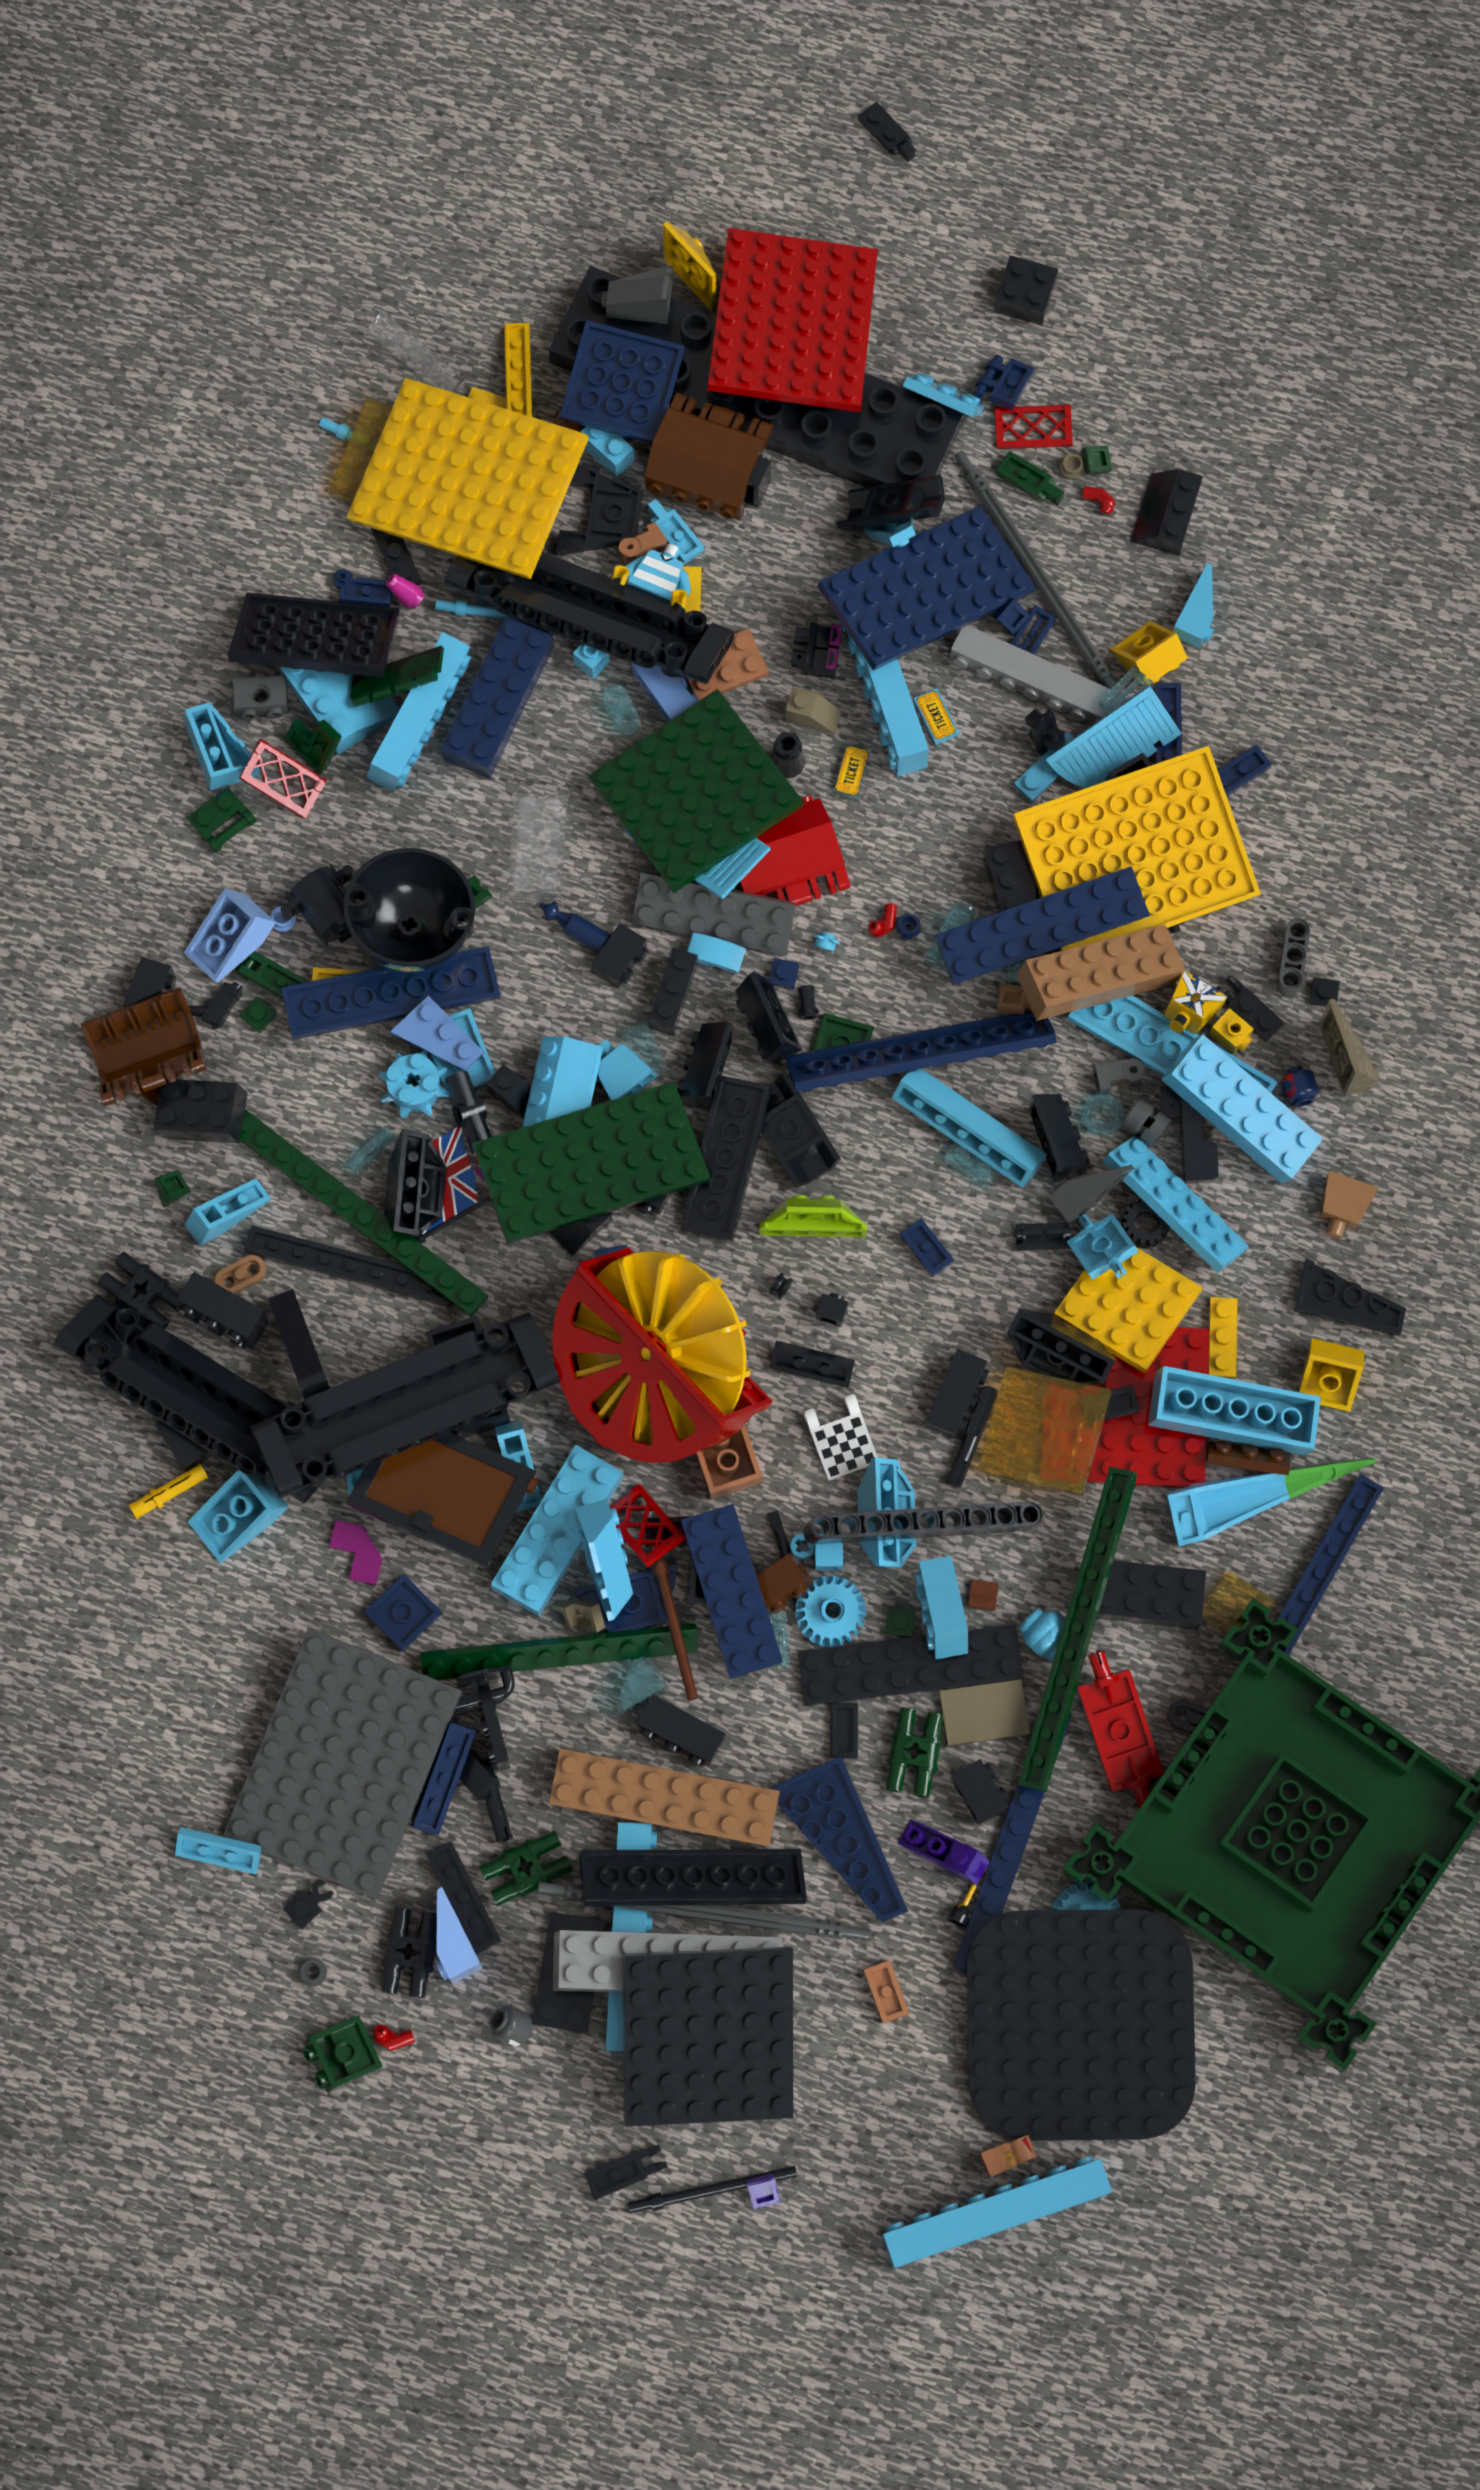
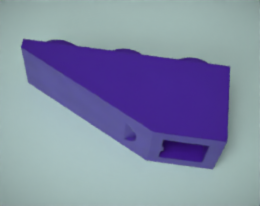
[898,1819,990,1886]

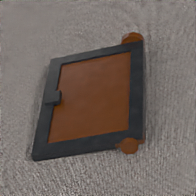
[346,1432,539,1568]

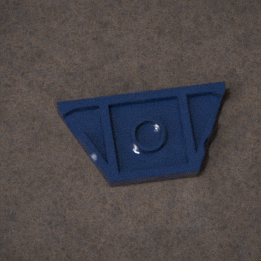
[574,1564,678,1632]

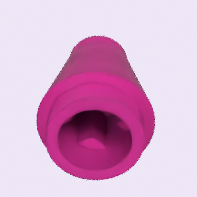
[386,573,425,609]

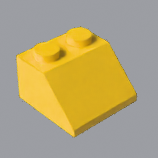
[1110,621,1188,687]
[1299,1338,1365,1412]

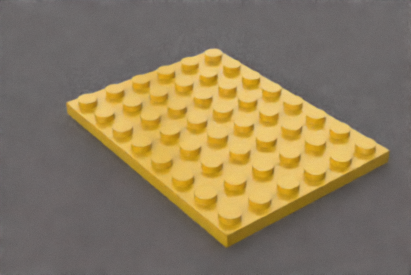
[347,378,589,579]
[1012,746,1261,951]

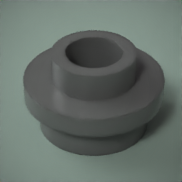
[298,1958,327,1987]

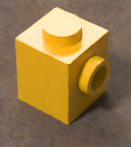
[1210,1008,1254,1055]

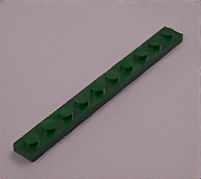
[421,1623,698,1680]

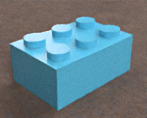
[915,1556,968,1659]

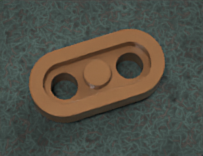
[214,1255,267,1294]

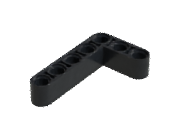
[268,1289,330,1399]

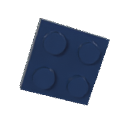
[364,1574,442,1652]

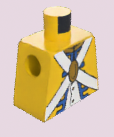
[1164,971,1227,1034]

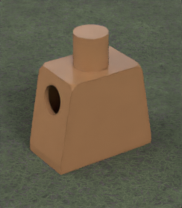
[1319,1171,1378,1239]

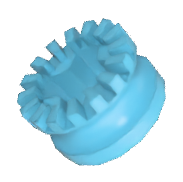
[790,1534,815,1560]

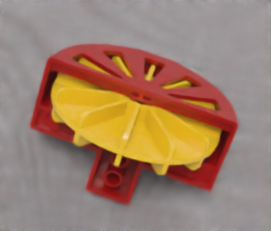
[552,1247,773,1463]

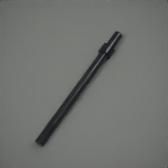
[628,2166,797,2213]

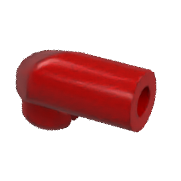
[1082,486,1116,514]

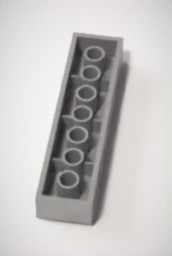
[553,1930,782,1993]

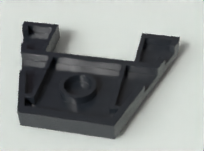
[556,462,643,555]

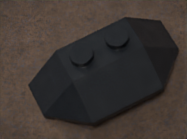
[384,1129,446,1237]
[1007,1308,1116,1391]

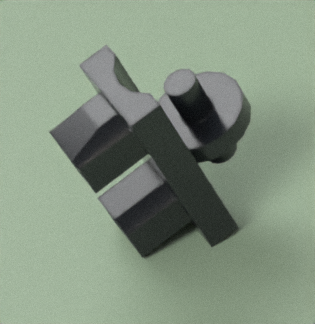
[1025,709,1066,756]

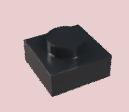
[1309,977,1340,1007]

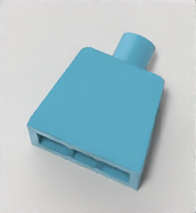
[598,1040,659,1100]

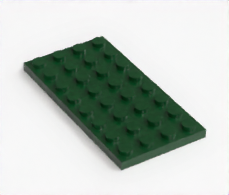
[472,1081,711,1244]

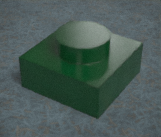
[1081,446,1113,475]
[239,996,277,1034]
[885,1606,916,1637]

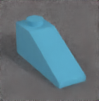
[1173,563,1214,649]
[185,1178,271,1246]
[495,1420,542,1512]

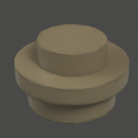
[1060,454,1085,479]

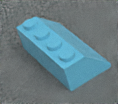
[522,1036,603,1128]

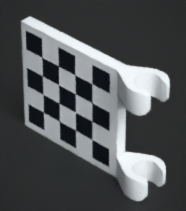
[804,1394,878,1481]

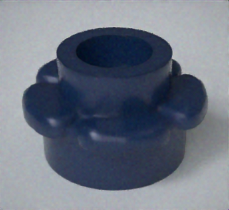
[895,914,921,939]

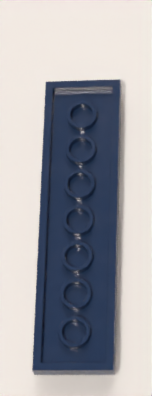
[934,866,1150,986]
[281,946,500,1040]

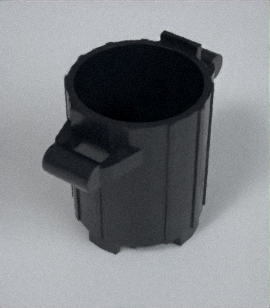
[281,864,356,946]

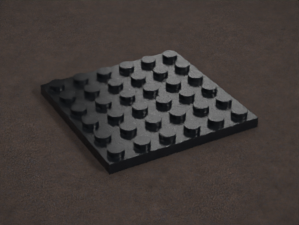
[623,1947,793,2127]

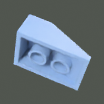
[184,888,276,983]
[435,1887,483,1984]

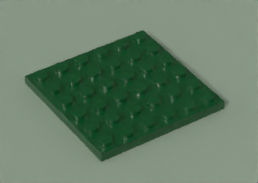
[588,689,804,894]

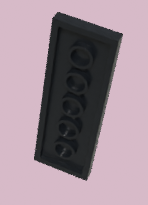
[680,1075,772,1242]

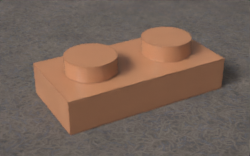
[863,1960,910,2024]

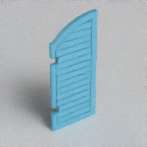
[1045,686,1181,789]

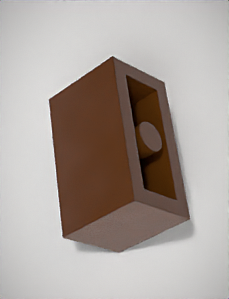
[756,1553,814,1614]

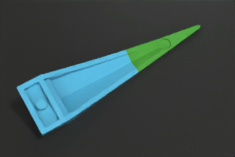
[1165,1458,1377,1547]

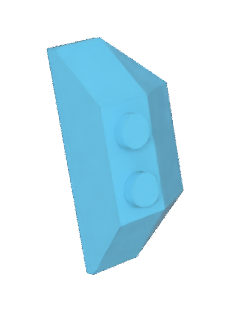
[857,1457,917,1569]

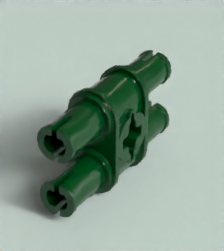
[886,1707,943,1798]
[479,1830,573,1907]

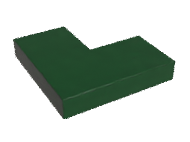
[284,719,342,774]

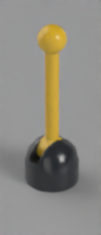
[946,1866,988,1928]

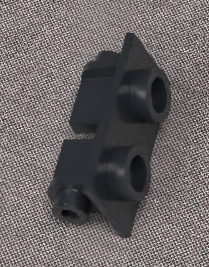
[1015,1222,1071,1251]

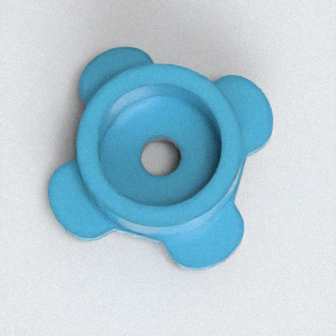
[814,931,840,951]

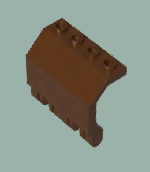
[644,392,774,521]
[81,987,207,1107]

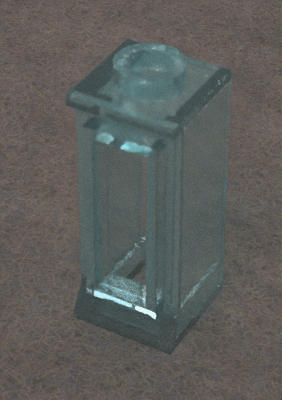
[925,902,978,974]

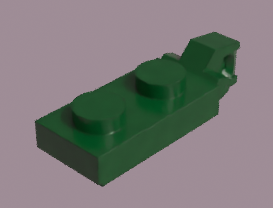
[995,451,1064,506]

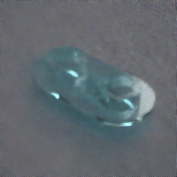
[603,685,640,735]

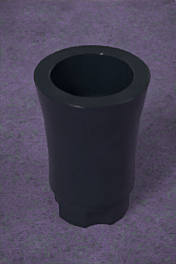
[770,732,805,779]

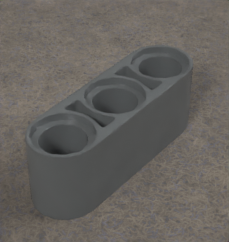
[1276,918,1310,997]

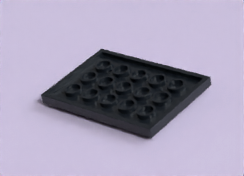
[228,592,400,677]

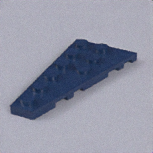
[769,1756,909,1923]

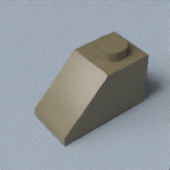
[785,687,842,735]

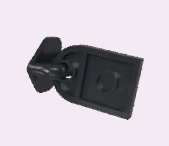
[424,1666,515,1771]

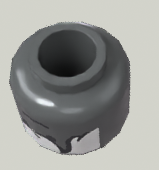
[490,2005,533,2047]

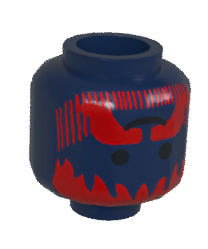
[1281,1066,1319,1107]

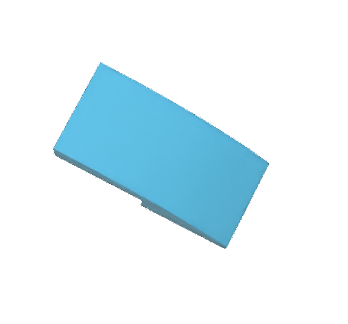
[686,933,746,974]

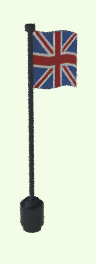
[418,1126,491,1244]

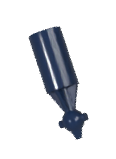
[539,901,611,954]

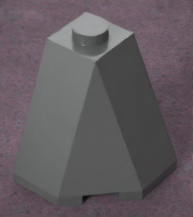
[602,265,674,324]

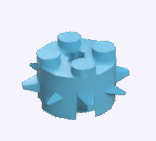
[378,1050,449,1119]

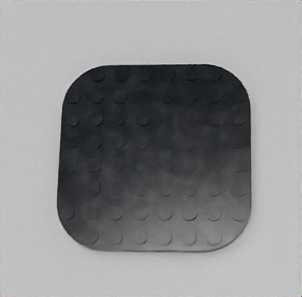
[966,1909,1196,2141]

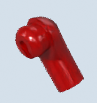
[868,904,897,937]
[373,2024,415,2051]

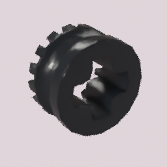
[769,1273,793,1300]

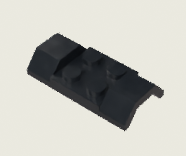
[836,475,945,531]
[761,1071,841,1188]

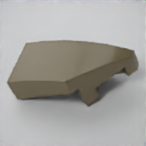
[551,1600,605,1632]

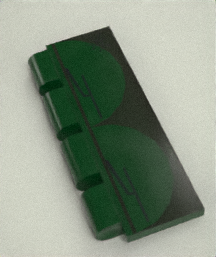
[350,645,444,707]

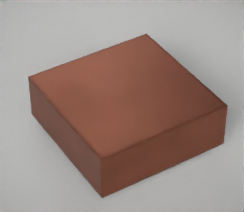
[968,1579,999,1611]

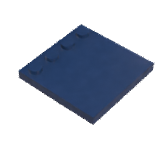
[559,320,685,444]

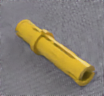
[128,1463,208,1520]

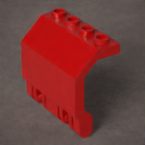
[740,795,851,906]

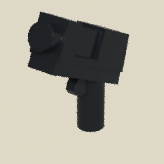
[189,982,243,1030]

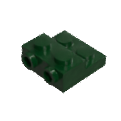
[303,2015,383,2094]

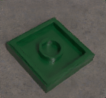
[812,1013,874,1051]

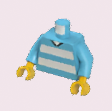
[611,544,691,608]

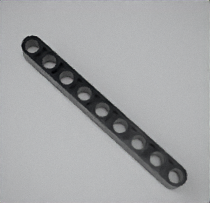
[803,1502,1043,1544]

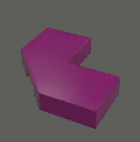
[329,1520,383,1586]

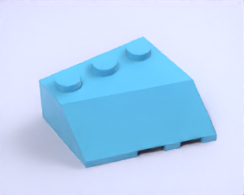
[574,1499,633,1621]

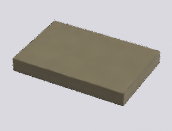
[939,1679,1030,1747]

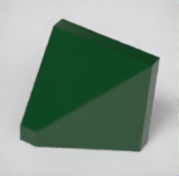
[155,1170,191,1208]

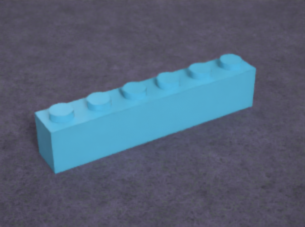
[892,1069,1047,1188]

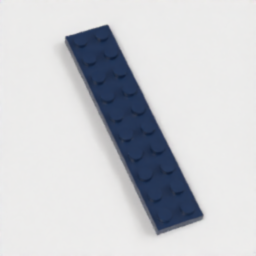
[785,1010,1057,1092]

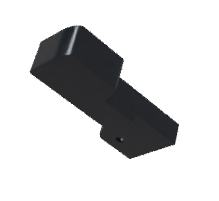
[1160,1086,1219,1184]

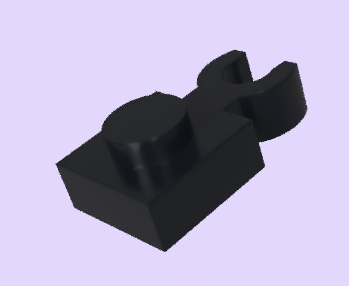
[283,1880,334,1930]

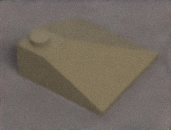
[1319,999,1379,1097]

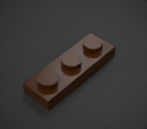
[1207,1441,1290,1475]

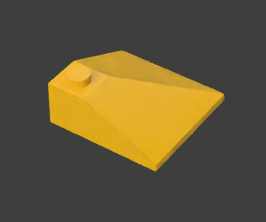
[663,221,716,313]

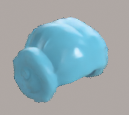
[1019,1608,1065,1662]

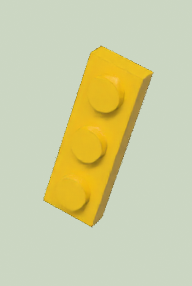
[1208,1297,1238,1379]

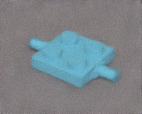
[1067,1213,1138,1280]

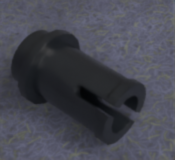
[798,985,819,1021]

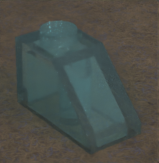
[616,1657,668,1716]

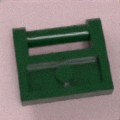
[187,787,257,853]

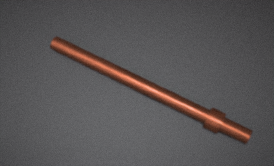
[649,1545,698,1701]

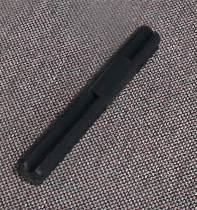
[947,1386,998,1488]

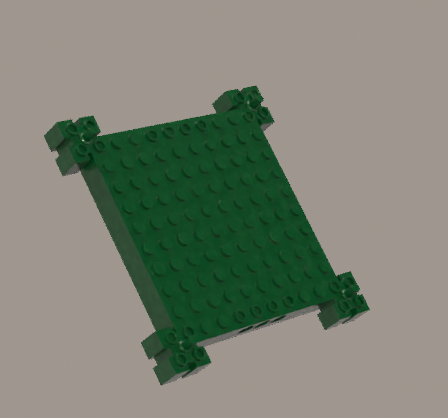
[1061,1598,1480,2073]

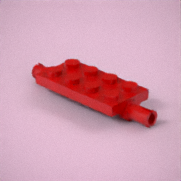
[1077,1650,1164,1809]

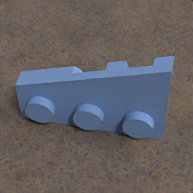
[390,996,484,1071]

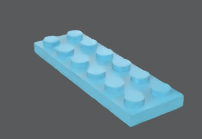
[1103,1135,1249,1273]

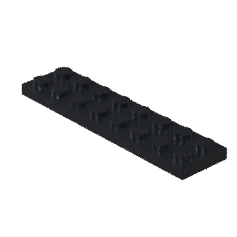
[798,1624,1024,1707]
[579,1849,807,1906]

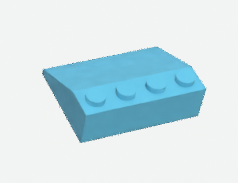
[279,667,400,755]

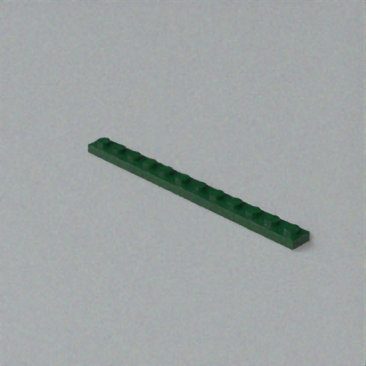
[240,1109,489,1317]
[1018,1466,1138,1793]

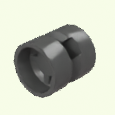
[1122,1098,1172,1148]

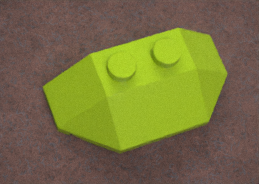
[759,1195,867,1237]

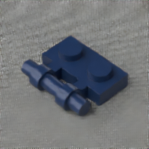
[974,354,1034,411]

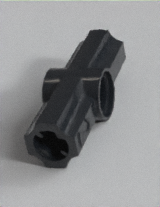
[445,1071,492,1154]

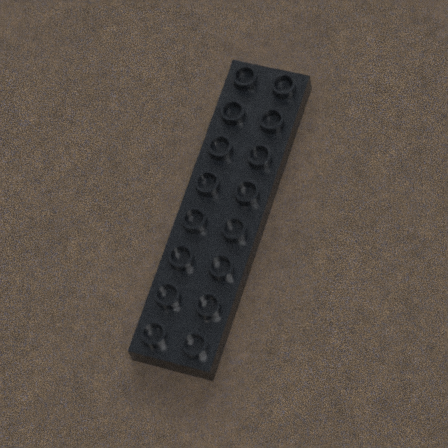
[549,266,964,487]

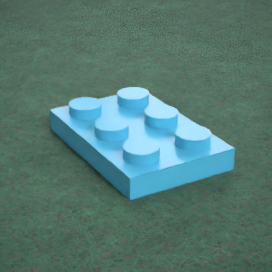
[903,373,985,417]

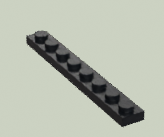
[244,1225,453,1308]

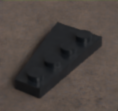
[1294,1258,1406,1336]

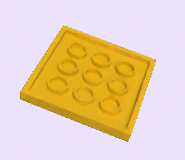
[1053,1247,1203,1373]

